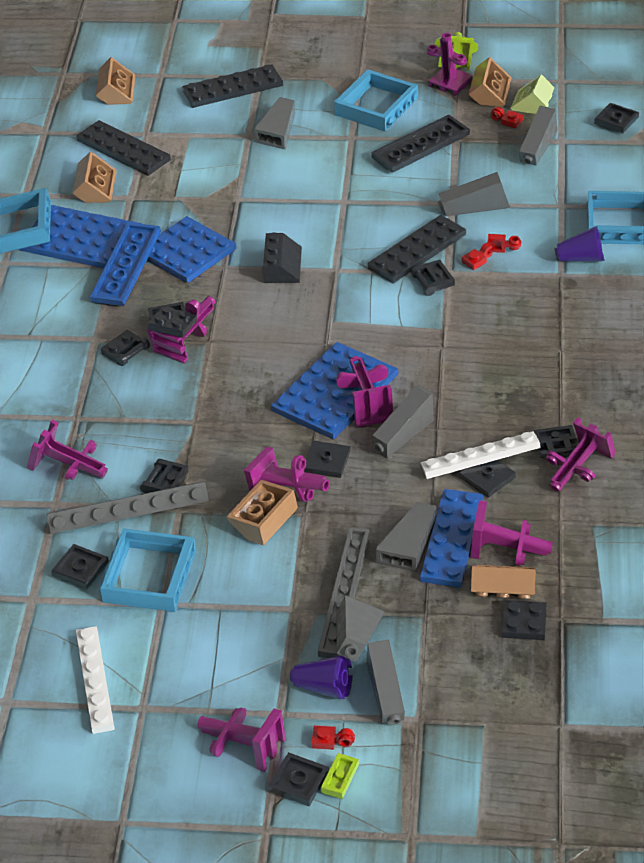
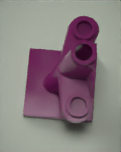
[426,33,473,96]
[147,296,216,364]
[336,356,393,428]
[546,417,616,492]
[26,419,108,480]
[244,446,330,502]
[471,500,553,567]
[197,707,286,772]

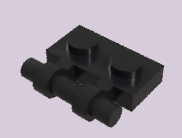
[534,425,577,458]

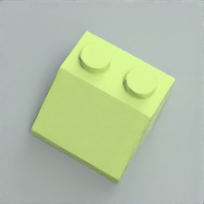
[511,74,554,114]

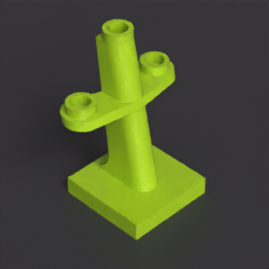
[435,32,478,70]

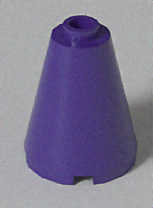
[554,226,605,262]
[290,655,353,700]

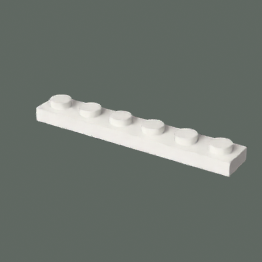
[421,431,540,479]
[76,626,115,734]

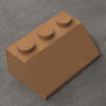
[96,57,136,105]
[469,57,512,107]
[72,151,117,203]
[227,480,298,546]
[471,564,536,598]

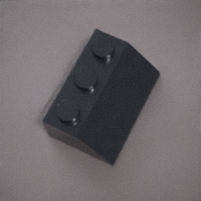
[263,232,302,283]

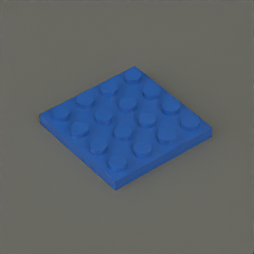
[147,216,237,283]

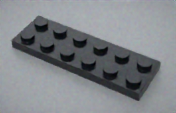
[182,64,283,108]
[371,114,470,173]
[76,120,171,176]
[368,215,466,284]

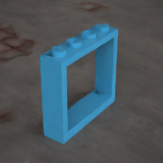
[334,69,419,131]
[0,188,51,253]
[587,191,644,245]
[99,528,196,612]

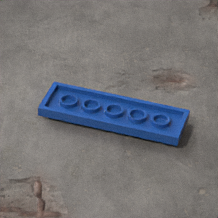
[90,222,161,306]
[420,489,483,588]

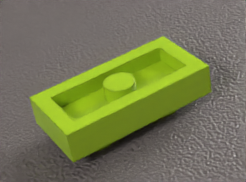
[321,753,359,799]

